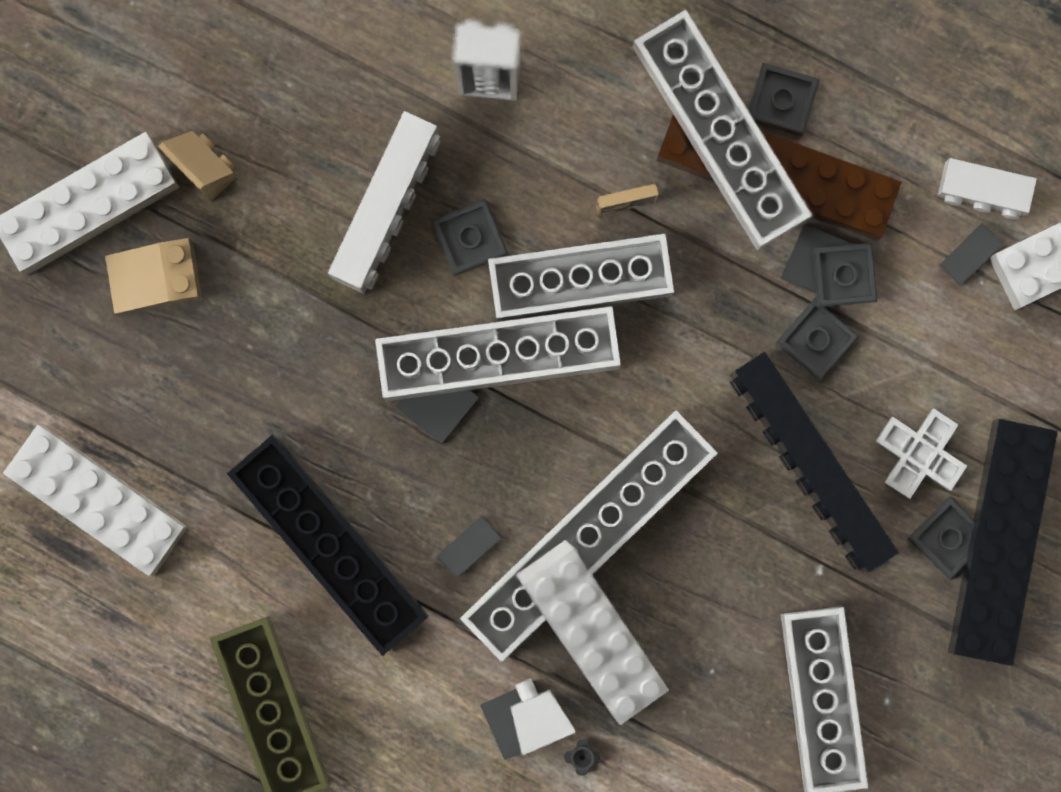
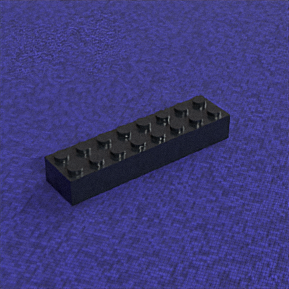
[729,351,899,573]
[948,419,1058,666]
[227,435,429,656]

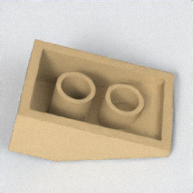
[158,131,236,201]
[105,238,202,314]

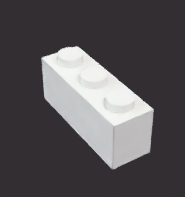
[937,158,1037,219]

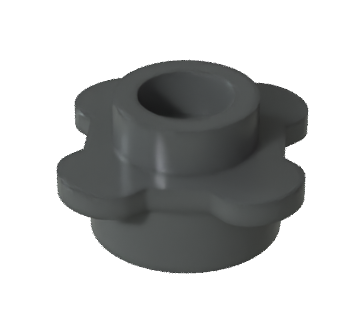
[564,739,600,776]

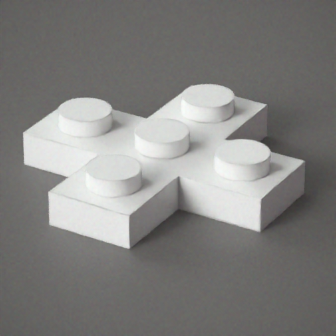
[875,408,967,499]

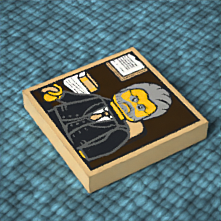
[596,184,658,216]

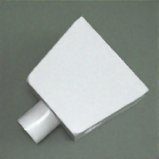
[511,678,575,755]

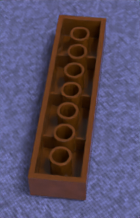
[656,114,902,241]

